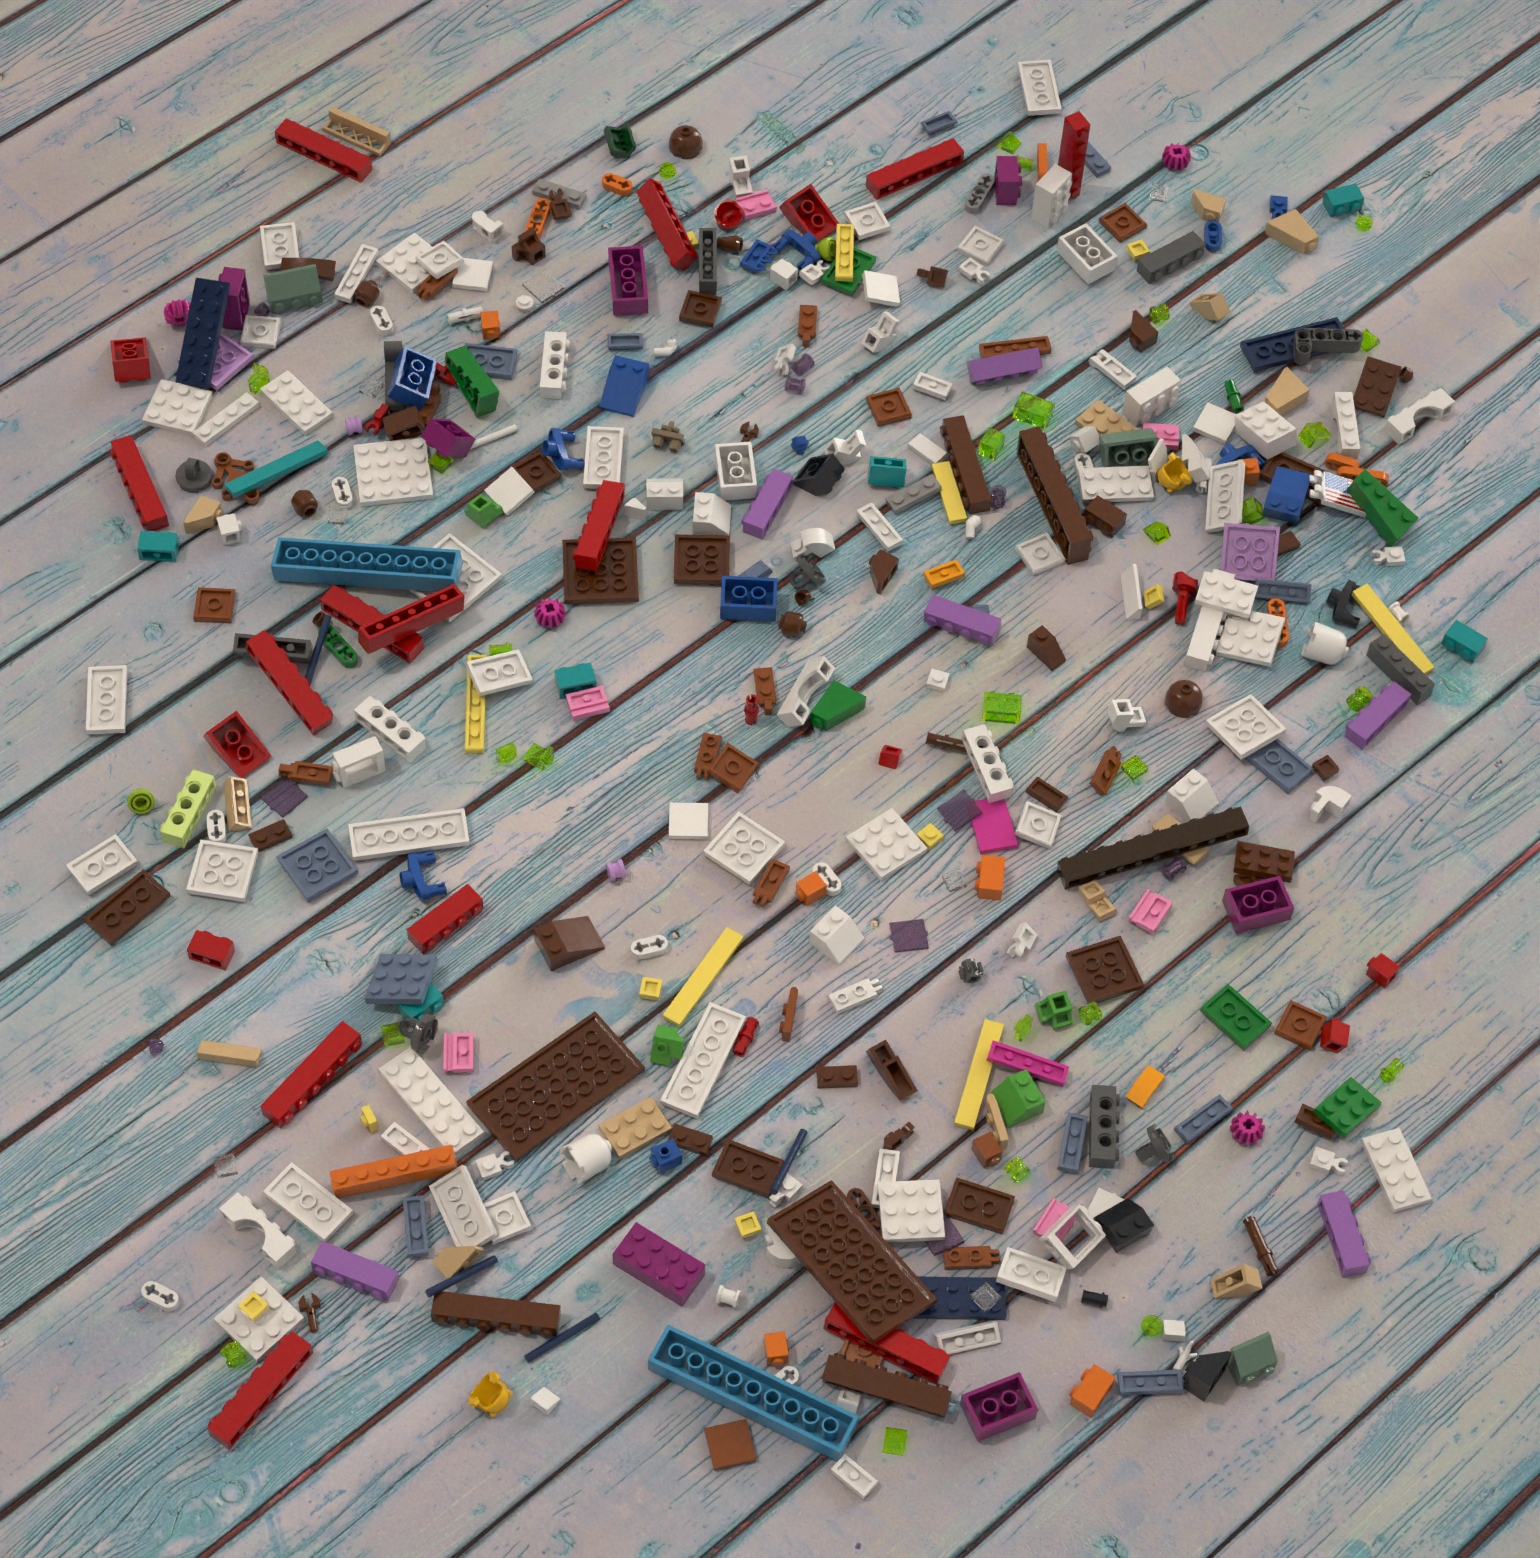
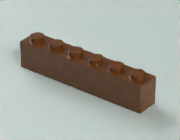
[940,415,991,514]
[431,1291,561,1338]
[822,1353,952,1418]

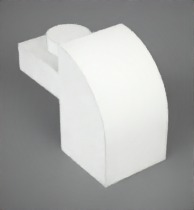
[729,155,753,198]
[861,312,900,353]
[824,430,866,465]
[790,528,835,560]
[1107,699,1146,732]
[1309,786,1352,823]
[764,1226,801,1268]

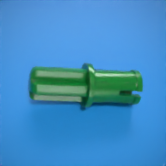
[1224,379,1244,413]

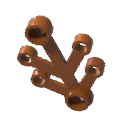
[212,452,260,505]

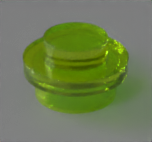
[659,162,676,178]
[1355,215,1373,231]
[1141,1315,1162,1336]

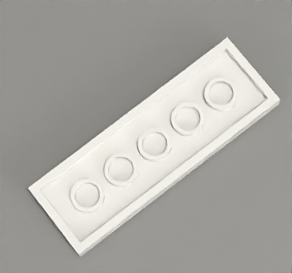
[348,808,470,861]
[660,1002,746,1119]
[378,1047,484,1155]

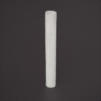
[470,424,517,450]

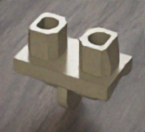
[651,421,685,452]

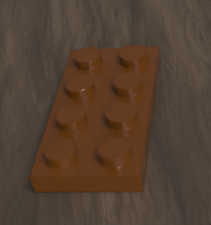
[1259,452,1330,507]
[84,869,171,946]

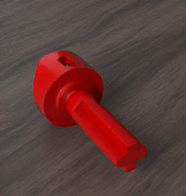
[1172,571,1198,625]

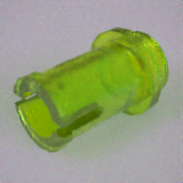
[1017,155,1034,170]
[489,642,513,656]
[1380,1058,1404,1083]

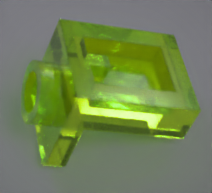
[248,362,270,395]
[1298,422,1331,448]
[523,743,554,771]

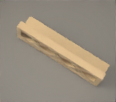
[322,107,391,157]

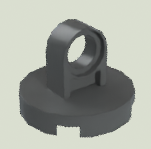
[175,457,213,493]
[790,553,826,589]
[398,1013,438,1054]
[1135,1124,1175,1163]

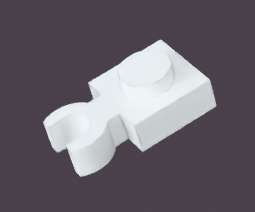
[958,257,990,285]
[799,260,830,286]
[1371,546,1406,567]
[1309,1147,1348,1176]
[475,1151,514,1181]

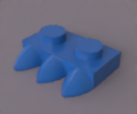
[740,239,778,273]

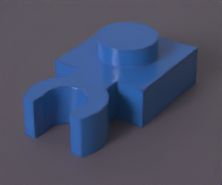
[1269,195,1288,220]

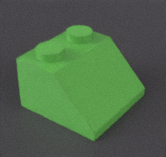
[989,1069,1045,1128]

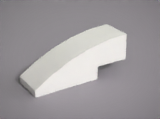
[1182,434,1209,483]

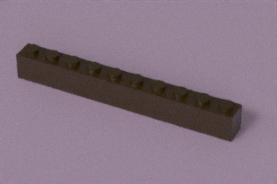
[1057,806,1249,889]

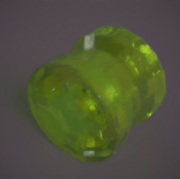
[1149,303,1170,324]
[1078,1001,1102,1026]
[1004,1156,1030,1182]
[220,1341,247,1368]

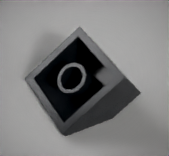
[793,453,845,496]
[1093,1198,1154,1253]
[1182,1351,1232,1402]

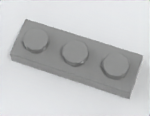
[532,179,586,210]
[885,474,942,515]

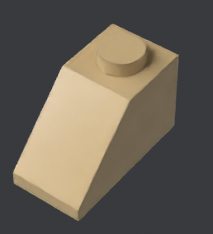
[1191,188,1226,222]
[1189,293,1230,322]
[183,495,223,534]
[432,1246,484,1279]
[1210,1264,1262,1299]

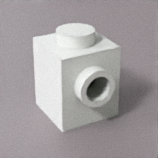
[770,259,798,290]
[1069,426,1099,453]
[217,513,243,545]

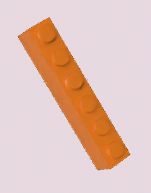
[330,1145,458,1198]

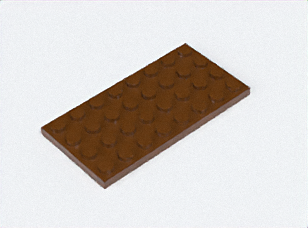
[466,1011,645,1162]
[767,1180,937,1344]

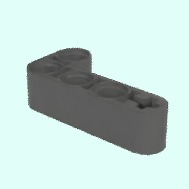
[1292,328,1364,365]
[384,341,404,411]

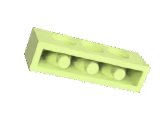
[160,769,216,848]

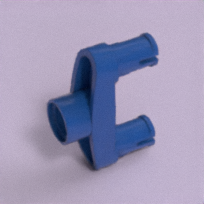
[772,230,821,271]
[542,428,585,470]
[1216,444,1266,470]
[399,851,447,901]

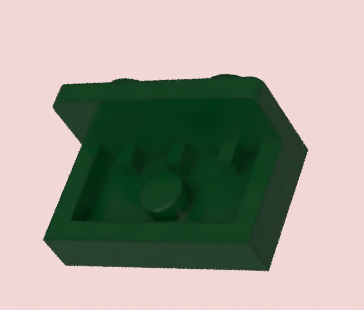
[604,122,636,158]

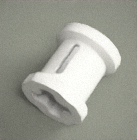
[1388,602,1411,625]
[716,1285,741,1309]

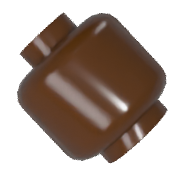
[354,280,380,307]
[291,490,318,517]
[779,611,807,637]

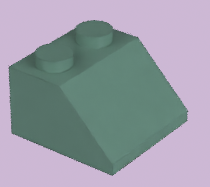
[1227,1331,1278,1386]

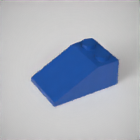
[599,355,649,417]
[1263,466,1311,525]

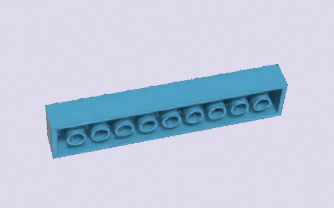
[271,537,463,592]
[648,1325,859,1461]

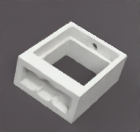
[331,736,386,788]
[1039,1204,1106,1270]

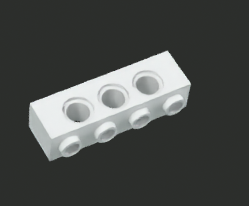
[540,331,570,399]
[354,696,426,763]
[961,724,1014,803]

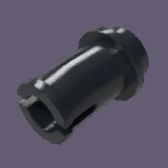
[1081,1290,1108,1309]

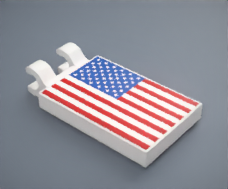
[1309,470,1367,518]

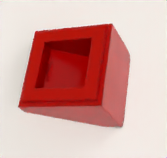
[878,745,902,769]

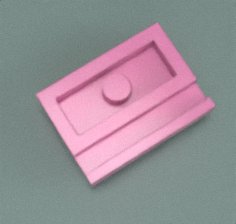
[735,190,776,221]
[1142,423,1179,450]
[566,686,610,721]
[1128,889,1173,934]
[443,1033,474,1073]
[1033,1198,1076,1242]

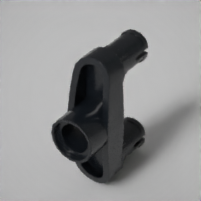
[1326,580,1361,629]

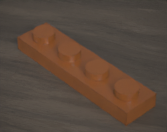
[979,336,1052,358]

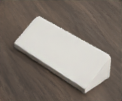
[1120,564,1142,620]
[934,1320,1001,1355]

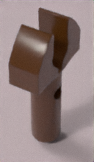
[740,422,759,442]
[298,1293,321,1333]

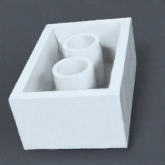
[1031,164,1072,228]
[1057,223,1118,284]
[1122,367,1181,427]
[1235,401,1296,460]
[715,442,757,501]

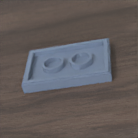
[464,343,518,380]
[1245,739,1314,794]

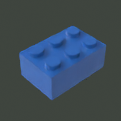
[387,346,437,411]
[720,576,778,621]

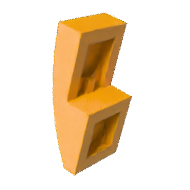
[1125,1065,1166,1109]

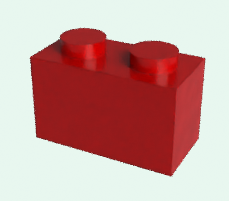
[187,930,235,971]

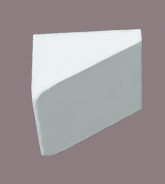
[624,498,646,521]
[1163,1320,1186,1342]
[530,1387,561,1416]
[836,1388,862,1415]

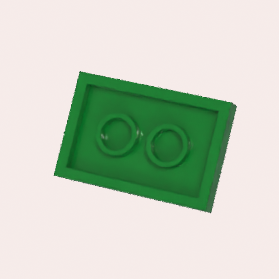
[822,247,877,296]
[1200,984,1272,1050]
[1313,1077,1382,1138]

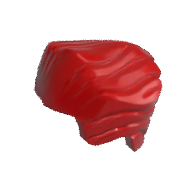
[714,199,745,231]

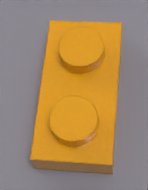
[923,559,965,589]

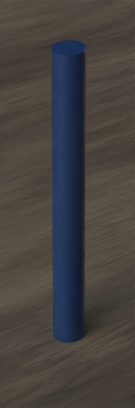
[305,614,332,685]
[770,1129,808,1195]
[425,1255,498,1297]
[524,1312,600,1363]

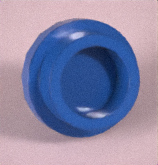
[791,436,809,455]

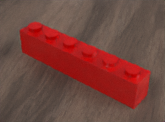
[1058,111,1091,200]
[275,118,373,183]
[866,138,964,200]
[636,178,698,271]
[109,435,169,532]
[572,480,625,571]
[358,584,465,654]
[320,585,424,664]
[245,630,333,736]
[260,1021,362,1129]
[823,1302,950,1385]
[207,1331,313,1450]

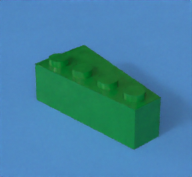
[444,346,499,418]
[1347,469,1419,547]

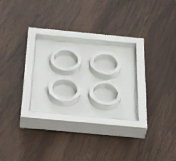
[376,233,432,294]
[142,379,213,436]
[1216,611,1285,667]
[1206,694,1286,760]
[846,808,927,881]
[703,811,785,885]
[186,840,259,902]
[877,1179,945,1243]
[214,1277,305,1363]

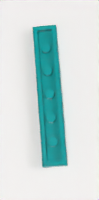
[225,440,328,498]

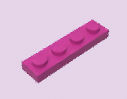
[986,1040,1069,1087]

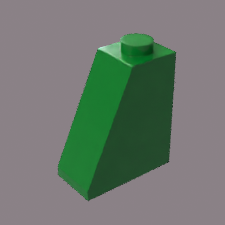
[810,680,866,731]

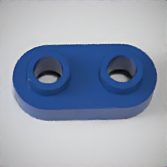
[1204,221,1222,251]

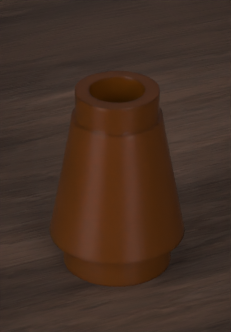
[717,236,743,253]

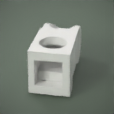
[472,211,504,243]

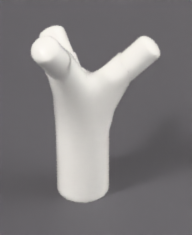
[1173,1341,1198,1370]

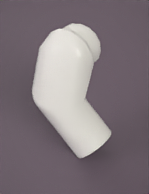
[654,339,677,357]
[966,515,981,539]

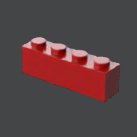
[407,884,484,954]

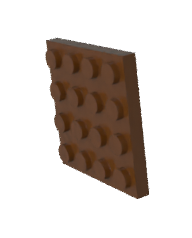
[562,537,639,604]

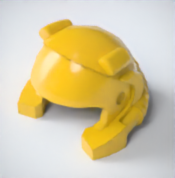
[1156,453,1192,492]
[467,1371,512,1417]

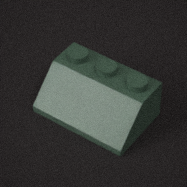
[263,264,323,313]
[1099,428,1158,470]

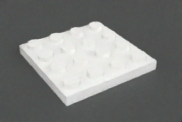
[353,437,433,507]
[409,533,502,623]

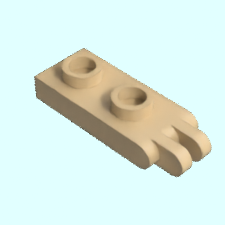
[986,1093,1009,1149]

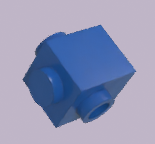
[649,1139,682,1174]

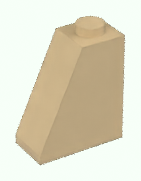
[1265,209,1319,254]
[1265,367,1310,416]

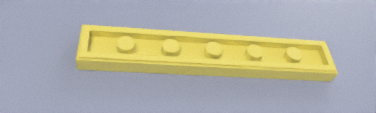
[1351,583,1435,675]
[465,655,487,753]
[663,927,743,1028]
[954,1019,1004,1131]

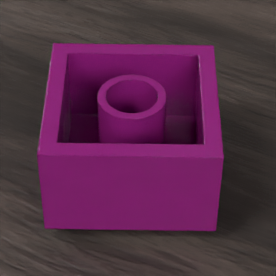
[994,156,1022,205]
[421,419,476,458]

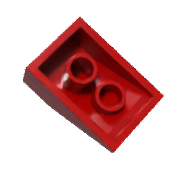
[779,184,839,242]
[110,337,151,383]
[203,710,271,778]

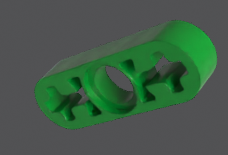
[318,625,358,668]

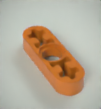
[1037,143,1048,181]
[525,198,551,239]
[1336,466,1389,487]
[1267,598,1289,648]

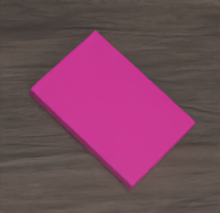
[966,799,1018,854]

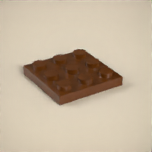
[674,534,730,585]
[1066,935,1144,1005]

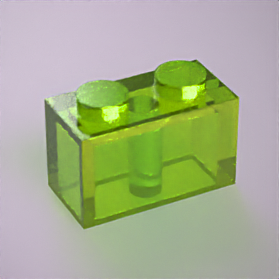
[1012,391,1055,430]
[982,691,1022,724]

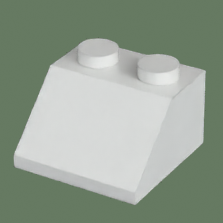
[646,478,683,510]
[693,492,731,536]
[1165,768,1219,822]
[809,905,865,965]

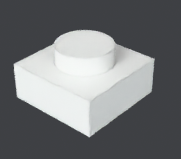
[926,669,950,692]

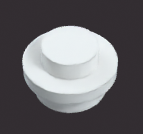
[516,295,533,312]

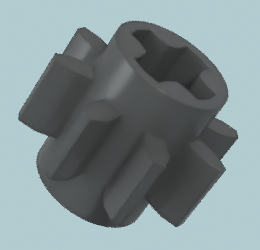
[958,958,984,983]

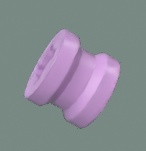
[345,415,363,436]
[606,859,626,881]

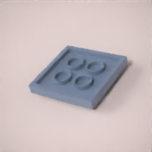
[277,829,358,902]
[364,954,438,1005]

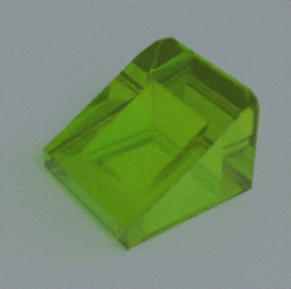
[996,131,1022,154]
[1361,328,1380,352]
[1143,521,1171,545]
[883,1427,907,1456]

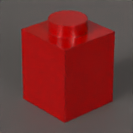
[1366,953,1400,989]
[1320,1019,1350,1053]

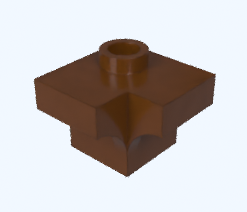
[512,228,546,265]

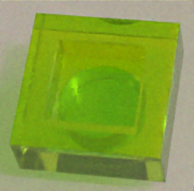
[428,451,453,474]
[496,742,517,765]
[1121,755,1148,781]
[1014,1014,1033,1042]
[381,1022,405,1047]

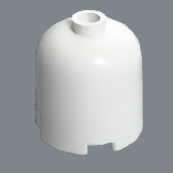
[1301,622,1349,665]
[559,1133,612,1184]

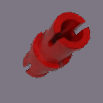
[744,694,759,725]
[732,1017,759,1057]

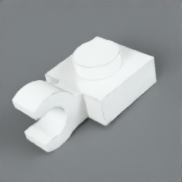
[774,344,796,376]
[1007,922,1037,958]
[769,1173,803,1208]

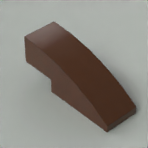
[280,258,336,281]
[866,1040,918,1101]

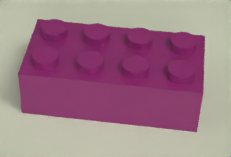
[608,246,648,315]
[612,1222,706,1307]

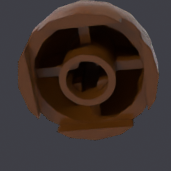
[669,125,703,159]
[1165,680,1203,718]

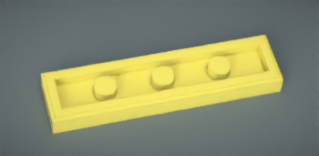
[835,224,854,282]
[931,461,967,525]

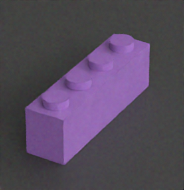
[967,347,1042,385]
[741,468,793,540]
[924,595,1001,646]
[1344,681,1411,750]
[1317,1190,1371,1278]
[311,1241,399,1301]

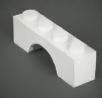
[1385,388,1455,445]
[1331,392,1360,460]
[777,656,835,727]
[219,1192,297,1270]

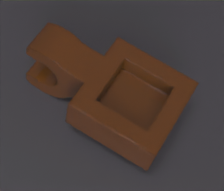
[916,266,949,287]

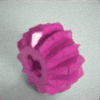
[1162,143,1191,171]
[163,299,191,327]
[534,597,566,629]
[1230,1110,1265,1146]

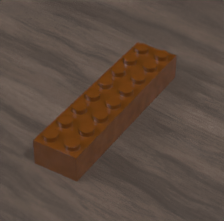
[1016,426,1093,565]

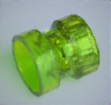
[1346,686,1373,712]

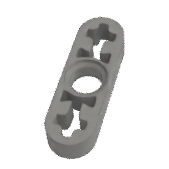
[965,174,995,214]

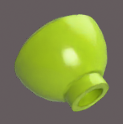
[815,237,836,261]
[127,788,155,814]

